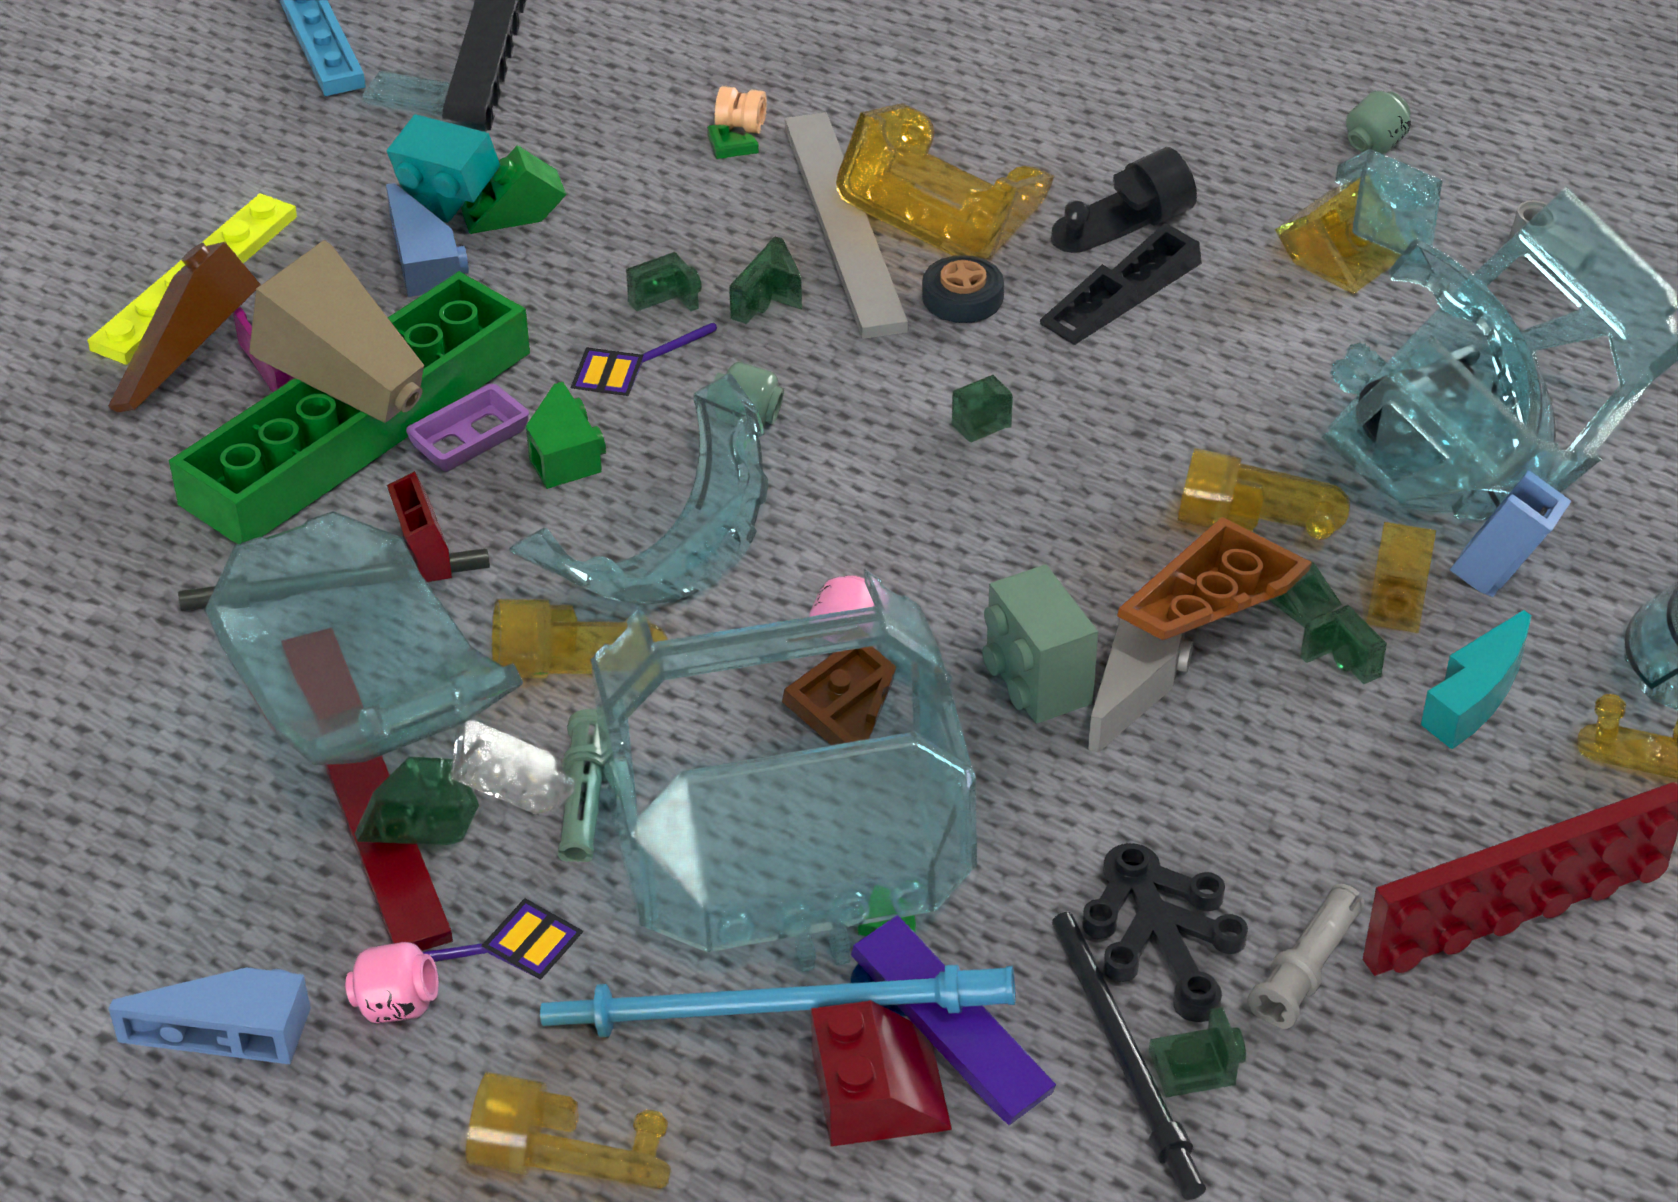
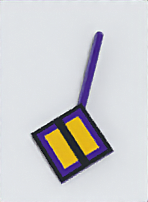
[570,323,717,396]
[423,898,584,980]

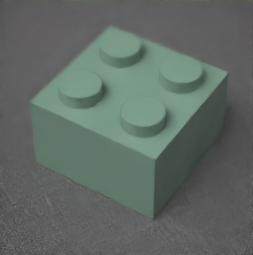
[982,564,1098,724]

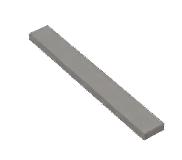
[785,112,908,339]

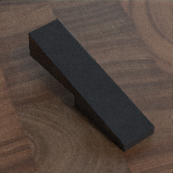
[1040,222,1202,345]

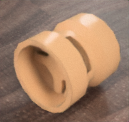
[715,86,767,134]

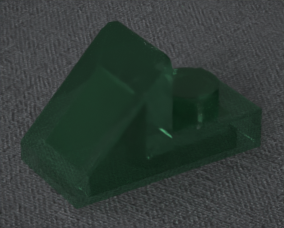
[729,236,802,324]

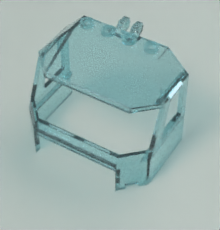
[1320,187,1678,513]
[591,569,977,971]

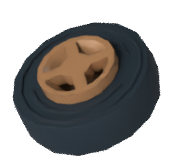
[922,255,1004,323]

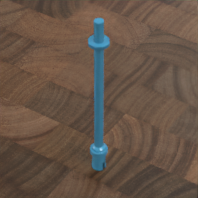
[540,965,1016,1038]

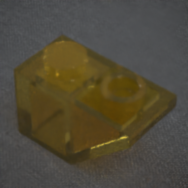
[1366,522,1436,633]

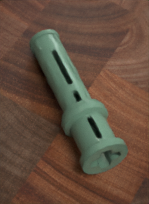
[558,709,616,862]

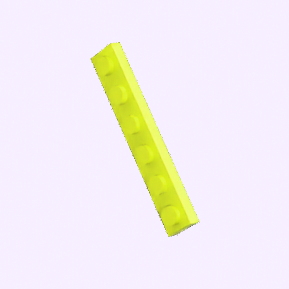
[87,193,297,365]

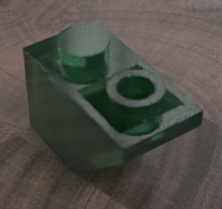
[355,756,479,845]

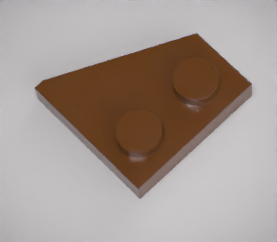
[782,635,897,763]

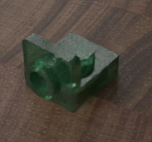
[1300,605,1387,684]
[1149,1007,1246,1098]

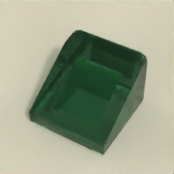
[1269,562,1342,628]

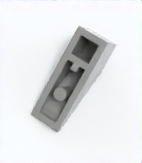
[1088,618,1193,752]

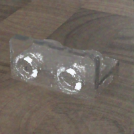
[451,717,575,816]

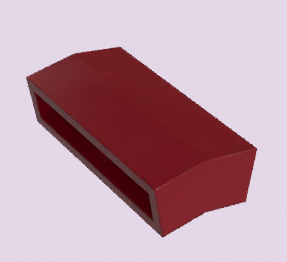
[387,471,452,583]

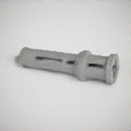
[1248,884,1365,1029]

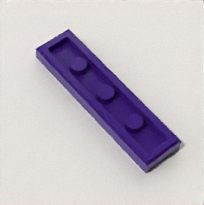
[851,915,1056,1125]

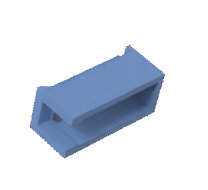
[1450,470,1571,597]

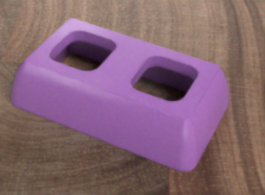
[406,384,529,472]

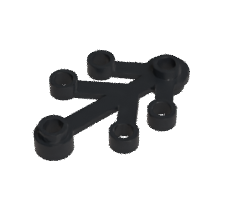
[1082,843,1248,1022]

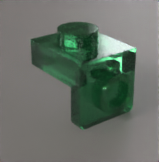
[626,252,702,312]

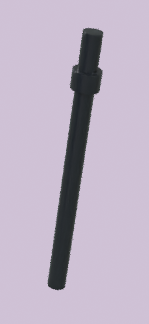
[1052,912,1206,1200]

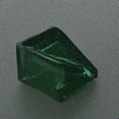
[952,375,1013,442]

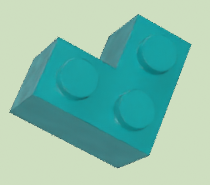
[386,114,501,223]

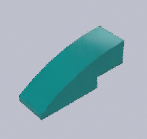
[1421,610,1532,749]

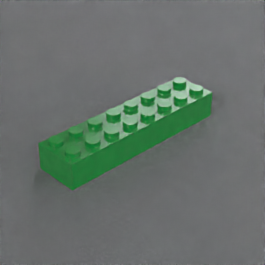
[169,271,530,549]

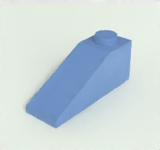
[386,183,469,297]
[109,967,311,1064]

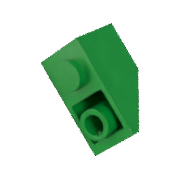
[461,145,566,234]
[526,381,606,489]

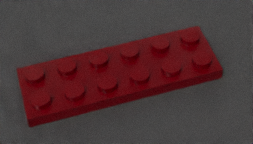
[1362,781,1678,976]

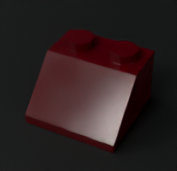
[811,1001,952,1147]

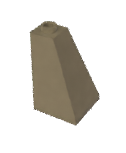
[249,240,424,423]

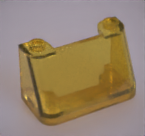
[836,103,1055,260]

